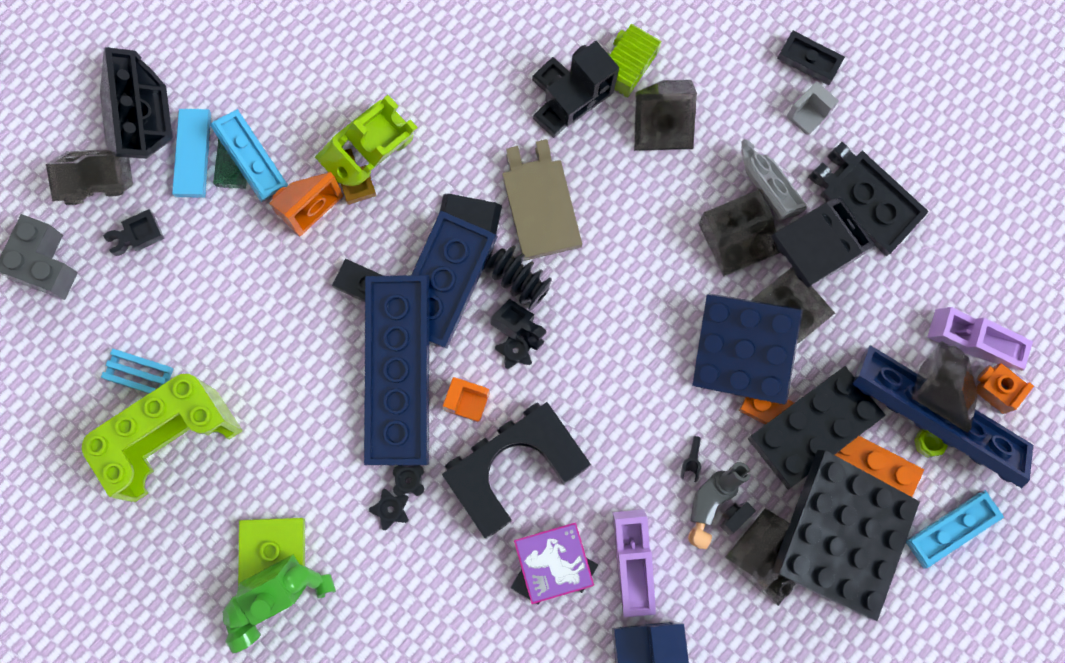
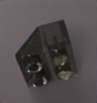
[698,189,780,277]
[725,508,796,606]

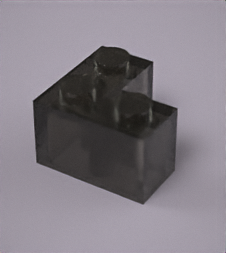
[46,150,133,205]

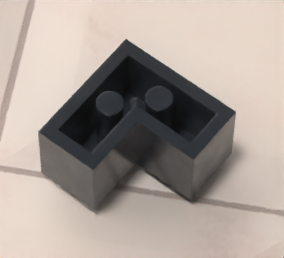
[545,41,620,127]

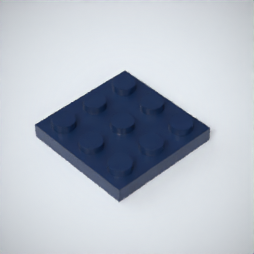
[692,293,803,405]

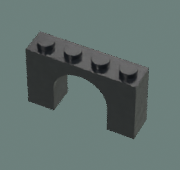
[442,402,591,539]

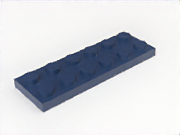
[364,275,429,465]
[853,345,1034,489]

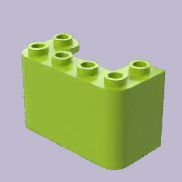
[81,374,243,502]

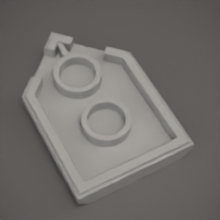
[741,139,807,220]

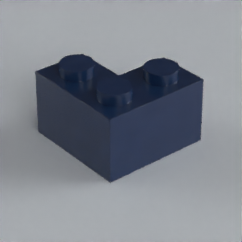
[612,621,689,663]

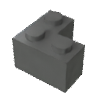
[0,214,78,300]

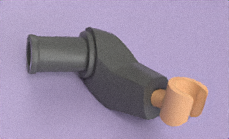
[688,462,751,549]

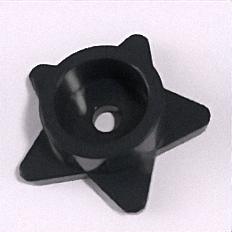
[495,336,532,369]
[369,489,409,530]

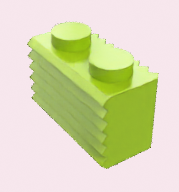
[608,23,662,97]

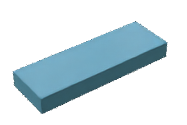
[172,109,211,198]
[210,109,288,202]
[906,490,1004,569]

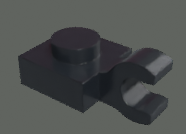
[490,299,547,350]

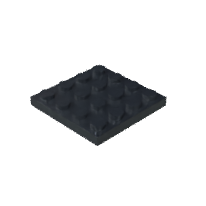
[772,450,920,622]

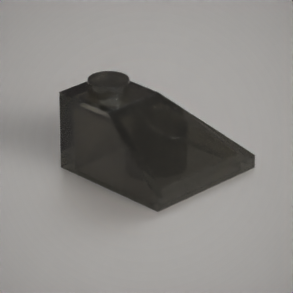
[634,80,697,151]

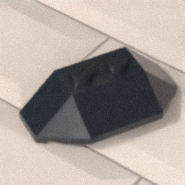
[100,47,173,159]

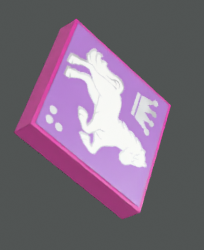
[514,522,594,604]

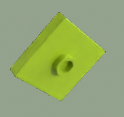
[238,518,305,586]

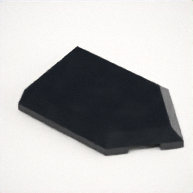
[439,194,502,265]

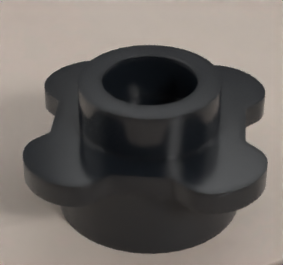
[393,465,425,497]

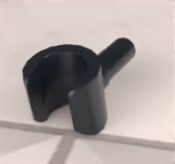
[680,436,701,482]

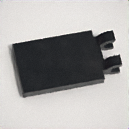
[808,142,929,256]

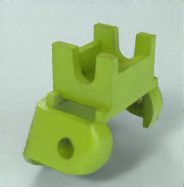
[315,95,418,186]

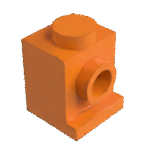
[973,363,1034,414]

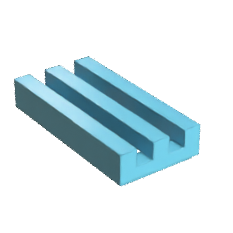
[101,348,174,394]

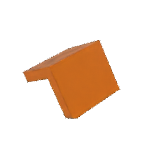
[443,377,490,422]

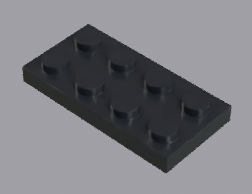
[748,366,886,490]

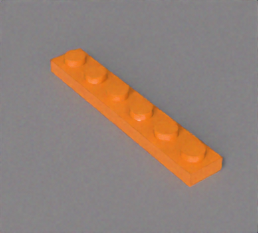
[739,397,925,497]

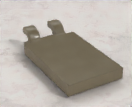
[502,139,583,261]

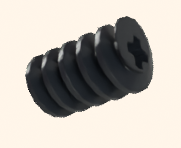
[484,245,552,311]

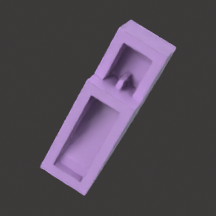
[927,307,1033,370]
[612,509,656,617]

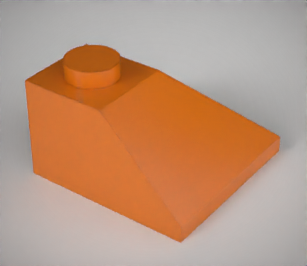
[269,172,343,237]

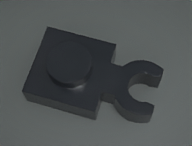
[103,209,165,256]

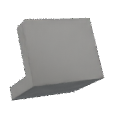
[786,81,839,135]

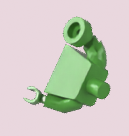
[222,554,336,653]

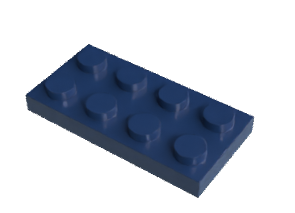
[411,211,498,349]

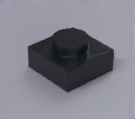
[719,502,756,535]

